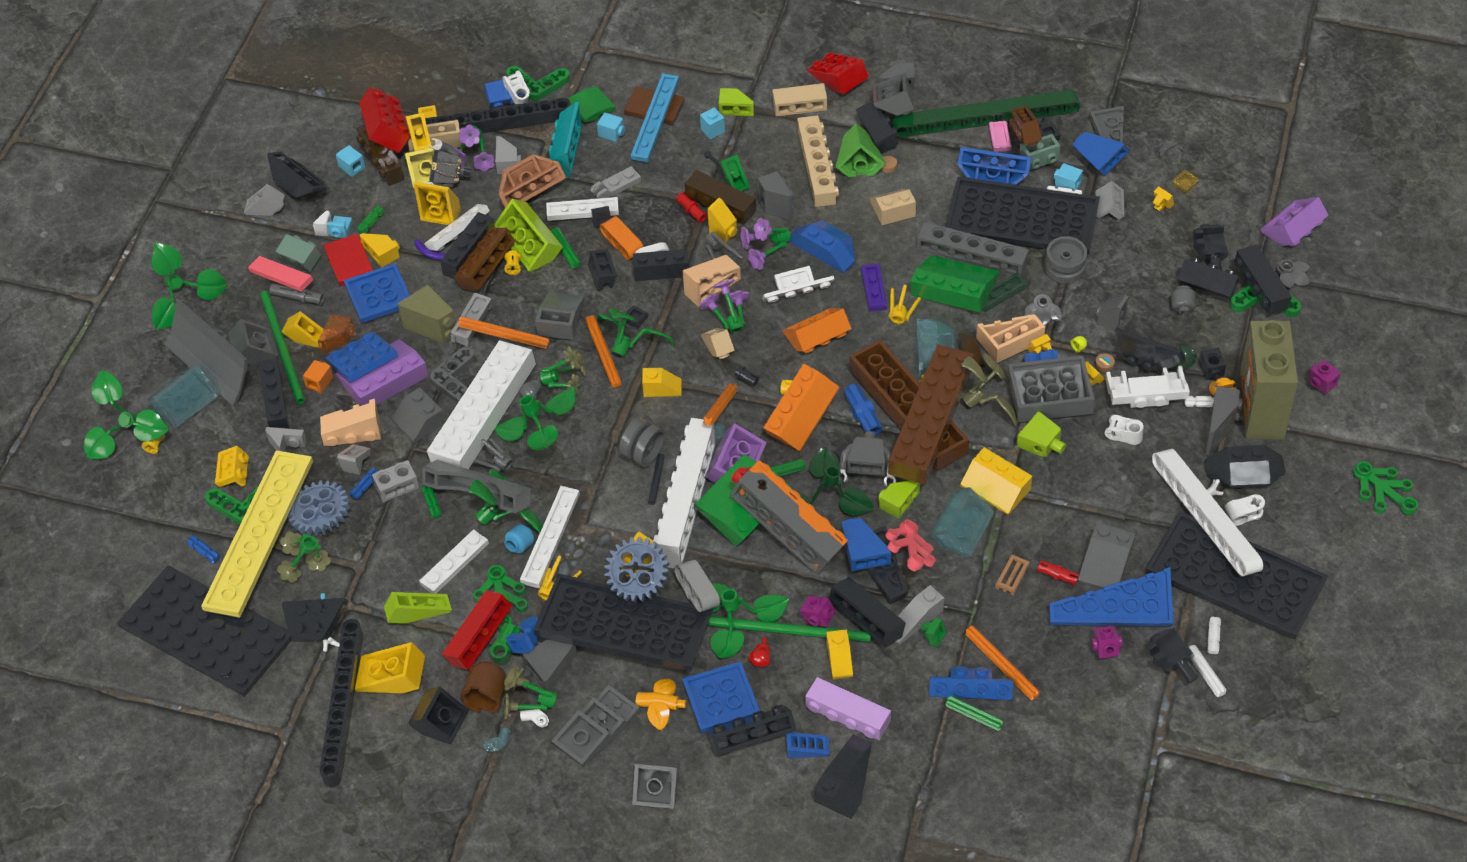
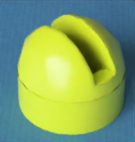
[1070,336,1087,353]

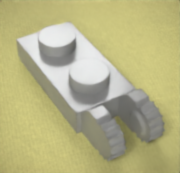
[591,166,641,199]

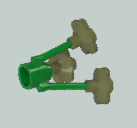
[277,531,331,583]
[504,665,557,720]

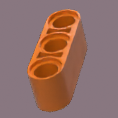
[600,216,643,260]

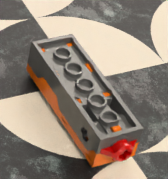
[730,460,848,575]

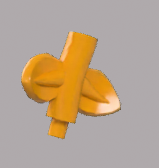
[636,679,687,730]

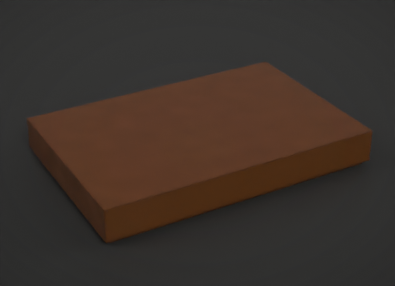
[624,86,685,125]

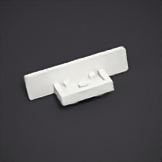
[762,266,835,303]

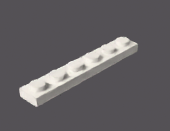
[520,486,580,588]

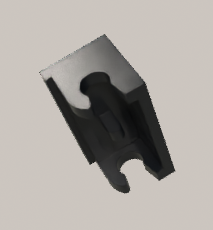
[588,249,617,291]

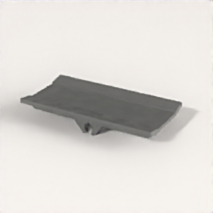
[165,299,248,406]

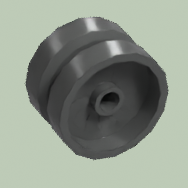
[1045,236,1087,284]
[619,417,666,467]

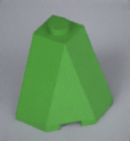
[836,123,886,177]

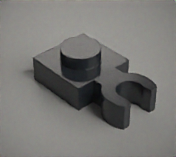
[1038,116,1061,140]

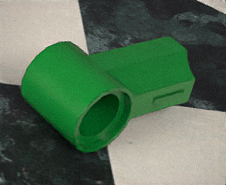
[490,623,521,666]

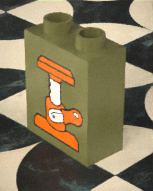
[1239,320,1298,440]

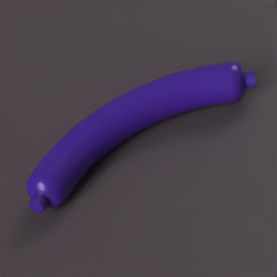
[414,239,446,260]

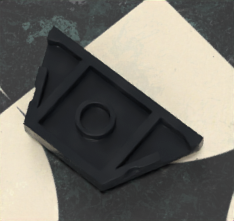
[282,598,349,642]

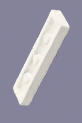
[546,197,619,221]
[424,204,489,251]
[419,529,489,594]

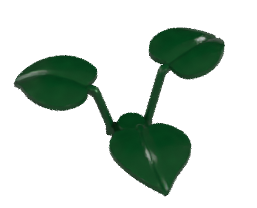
[799,446,874,516]

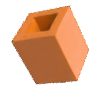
[303,360,333,394]

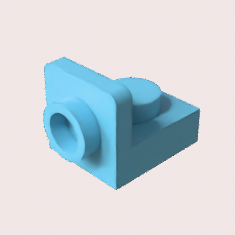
[327,216,353,238]

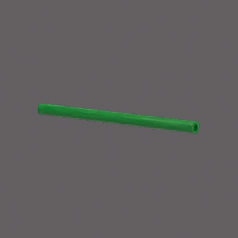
[260,291,305,405]
[709,616,871,642]

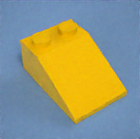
[414,182,461,225]
[355,642,425,693]

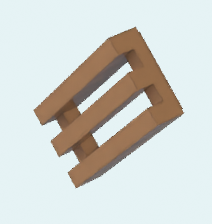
[995,555,1030,596]

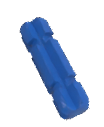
[349,468,378,500]
[187,535,220,563]

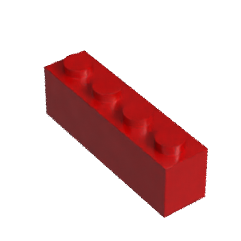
[442,590,512,670]

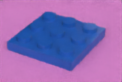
[344,263,410,323]
[325,332,398,383]
[682,661,760,734]

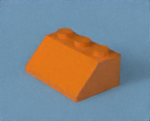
[782,308,851,353]

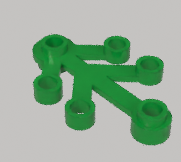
[1353,461,1418,515]
[473,565,528,632]

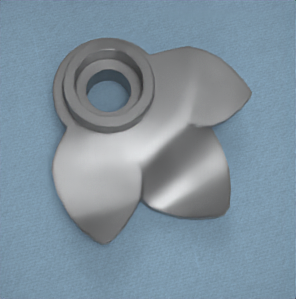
[1277,259,1310,289]
[1024,294,1062,327]

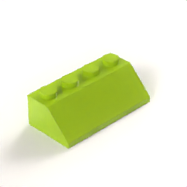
[495,199,563,272]

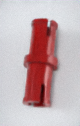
[676,192,707,223]
[1037,559,1079,586]

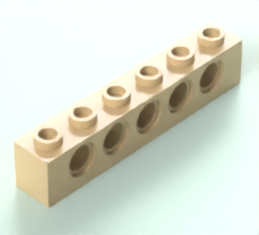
[797,115,839,207]

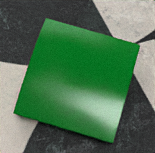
[568,86,616,122]

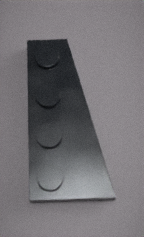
[867,526,908,604]

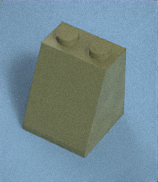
[397,285,456,343]

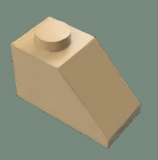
[701,328,735,359]

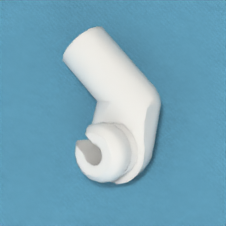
[520,709,549,727]

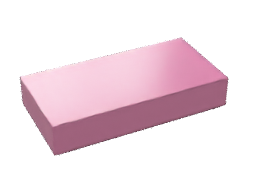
[989,121,1011,152]

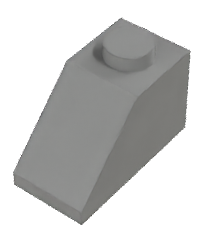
[495,136,522,174]
[244,184,285,216]

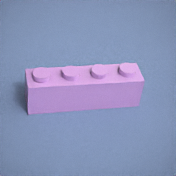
[805,677,891,740]

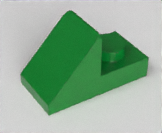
[719,155,750,191]

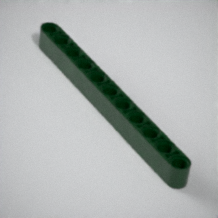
[891,90,1081,138]

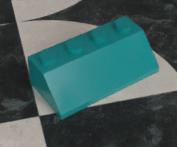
[547,102,582,177]

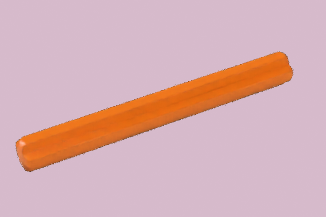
[586,315,621,388]
[458,316,549,349]
[703,383,737,426]
[965,626,1040,700]

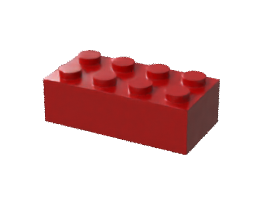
[359,87,410,153]

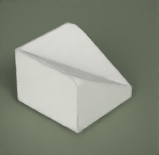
[313,211,332,236]

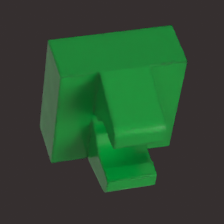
[921,618,947,647]

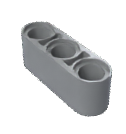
[674,559,720,612]

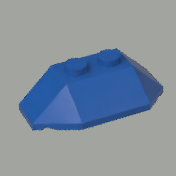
[958,147,1031,185]
[789,220,855,274]

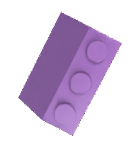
[1260,197,1328,246]
[705,423,767,483]

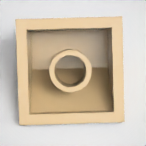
[869,189,916,225]

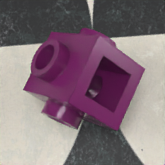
[1308,360,1341,395]
[800,596,836,627]
[1091,626,1123,658]

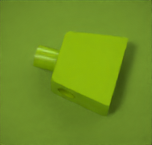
[1017,411,1066,457]

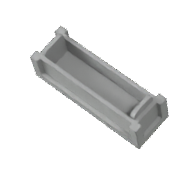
[451,293,492,347]

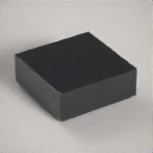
[591,206,611,228]
[626,305,648,329]

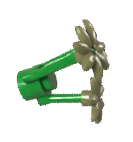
[540,346,586,395]

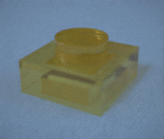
[1172,170,1199,193]

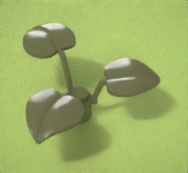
[962,353,1017,427]

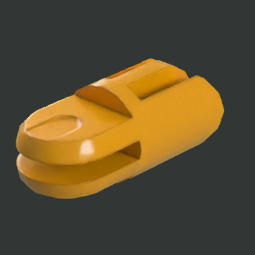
[1209,378,1236,396]

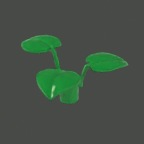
[151,243,227,329]
[598,307,675,356]
[84,370,170,459]
[495,386,576,450]
[469,469,543,534]
[710,583,789,658]

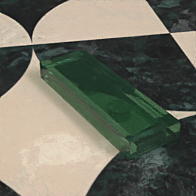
[982,272,1028,313]

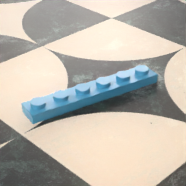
[631,73,679,163]

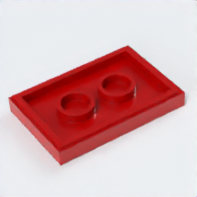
[323,234,373,286]

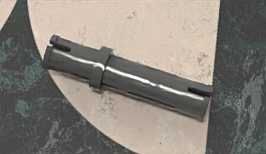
[270,283,325,305]

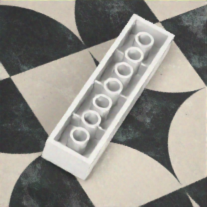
[427,340,536,469]
[653,418,715,568]

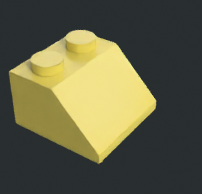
[404,148,434,188]

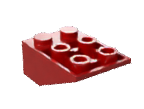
[806,52,869,94]

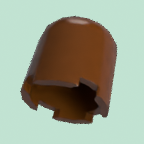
[460,661,507,714]

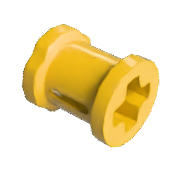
[504,251,521,275]
[142,435,165,454]

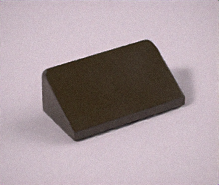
[958,333,985,367]

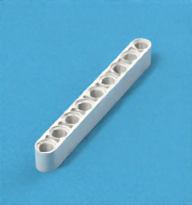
[1152,448,1263,576]

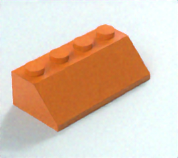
[763,364,840,452]

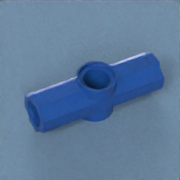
[844,384,882,436]

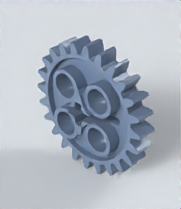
[287,481,350,536]
[604,537,670,602]

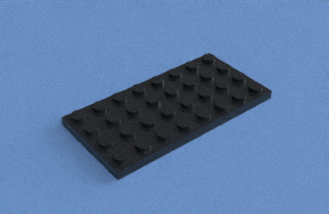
[946,177,1100,255]
[1145,511,1328,639]
[117,565,292,697]
[534,573,713,672]

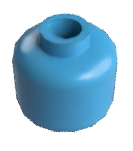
[505,524,534,554]

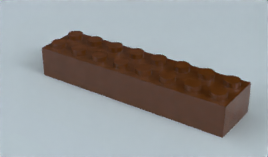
[849,339,969,471]
[888,344,974,485]

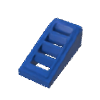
[786,733,830,758]

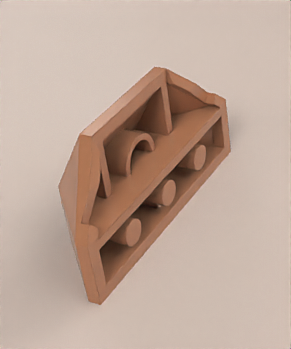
[499,154,566,208]

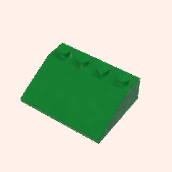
[910,255,1000,313]
[694,454,792,547]

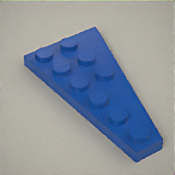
[1049,567,1173,627]

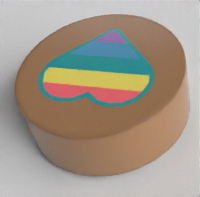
[1095,353,1115,372]

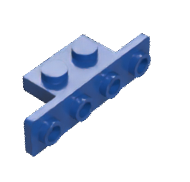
[929,666,1013,700]

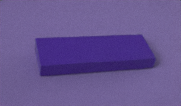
[861,264,887,312]

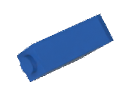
[1072,132,1130,176]
[841,518,891,571]

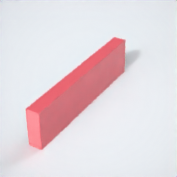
[248,256,313,292]

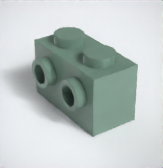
[1019,134,1060,170]
[275,234,321,272]

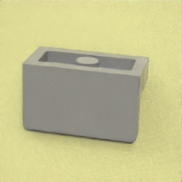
[1096,181,1124,220]

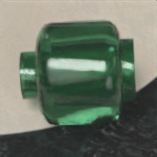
[1171,344,1197,372]

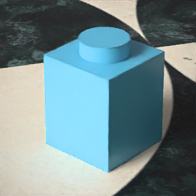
[700,107,725,139]
[597,112,625,142]
[336,145,365,177]
[1054,163,1083,191]

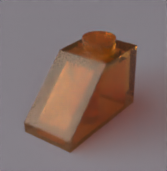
[318,314,355,354]

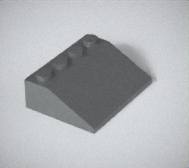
[1008,355,1095,422]

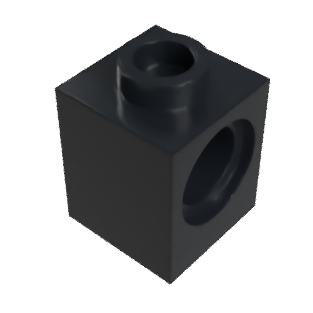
[1199,348,1226,380]

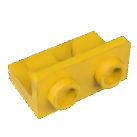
[215,446,249,487]

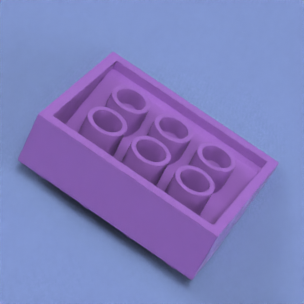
[335,339,428,406]

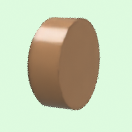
[880,156,897,173]

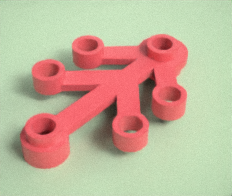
[885,519,936,571]

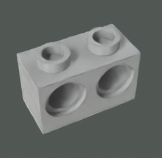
[372,460,419,502]

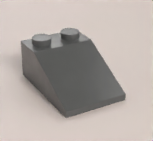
[1205,386,1243,455]
[1078,522,1136,589]

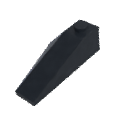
[814,734,872,819]

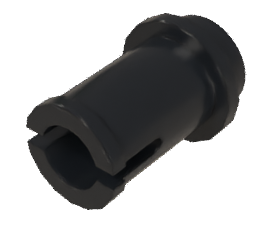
[734,366,760,387]

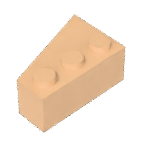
[683,255,741,307]
[976,314,1045,363]
[320,398,381,446]

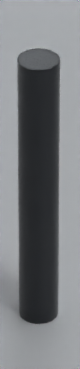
[648,453,665,505]

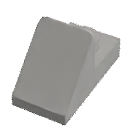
[266,427,307,452]
[337,444,371,475]

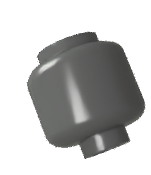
[1171,286,1196,315]

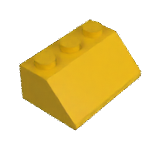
[960,447,1032,515]

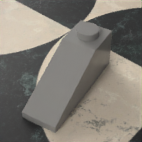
[895,585,944,645]

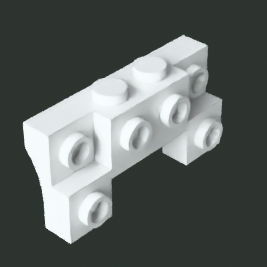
[1105,366,1190,408]

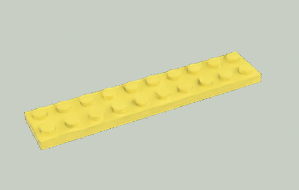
[202,451,313,617]

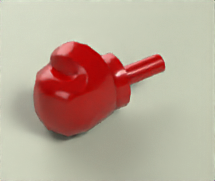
[749,637,770,667]

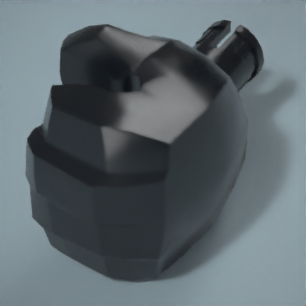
[1193,224,1228,271]
[1146,627,1199,684]

